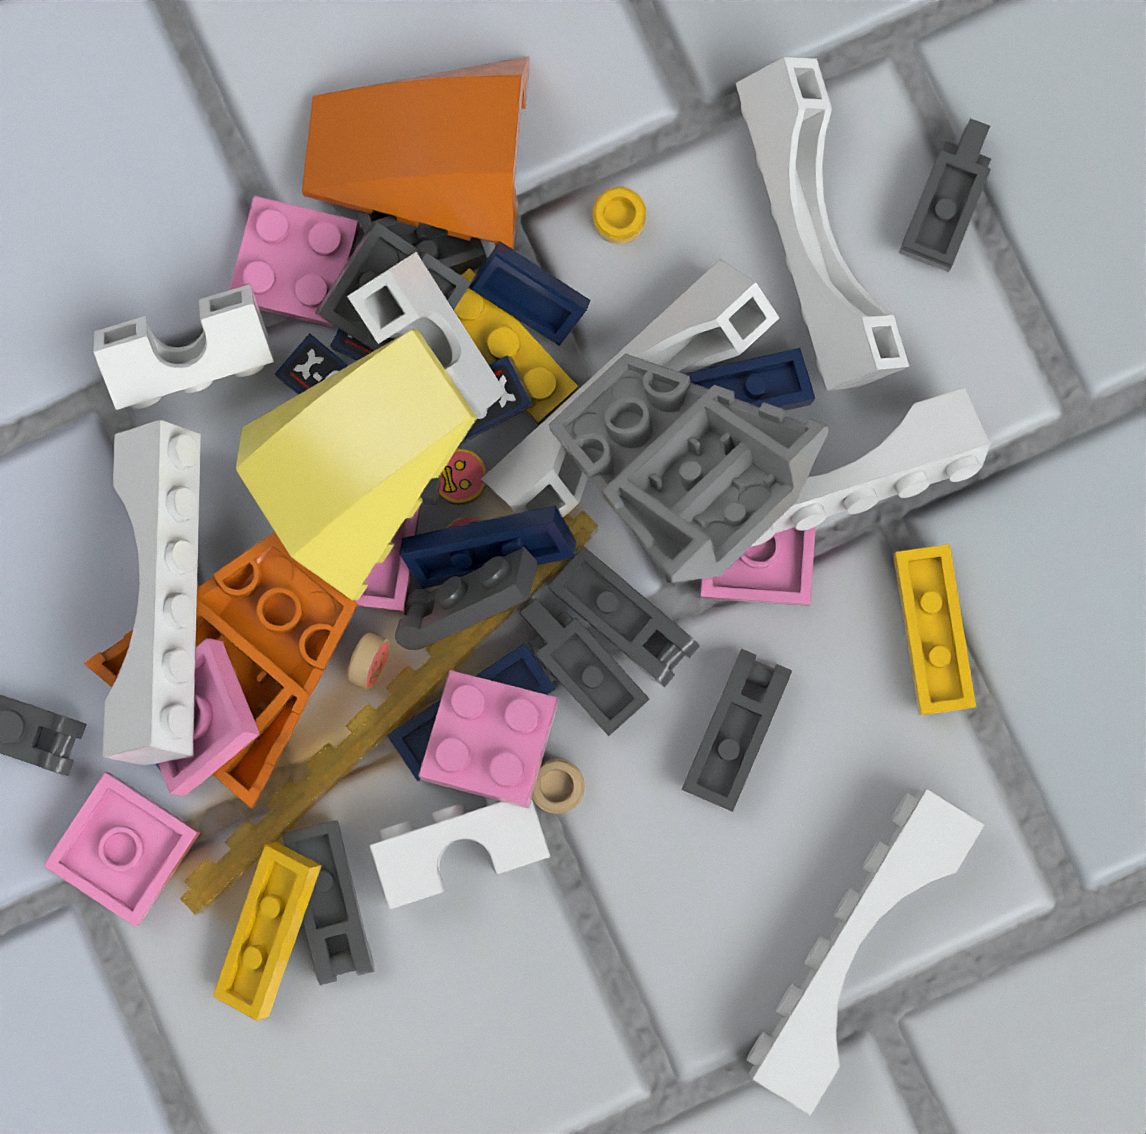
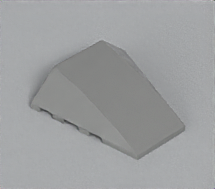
[548,353,829,583]

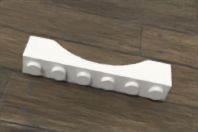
[736,57,910,391]
[481,259,779,517]
[750,388,991,547]
[103,420,201,766]
[747,789,985,1116]

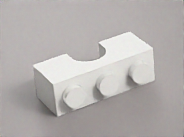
[347,252,506,416]
[93,284,274,410]
[369,797,551,910]

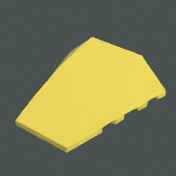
[235,329,477,600]

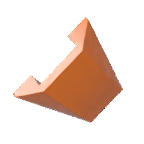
[302,57,530,250]
[84,532,358,809]

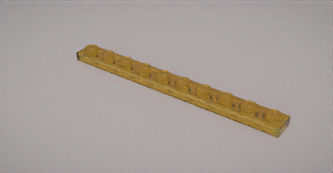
[180,510,598,915]

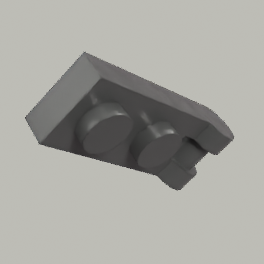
[548,545,700,688]
[395,547,538,650]
[681,648,792,812]
[0,694,87,776]
[282,820,375,986]

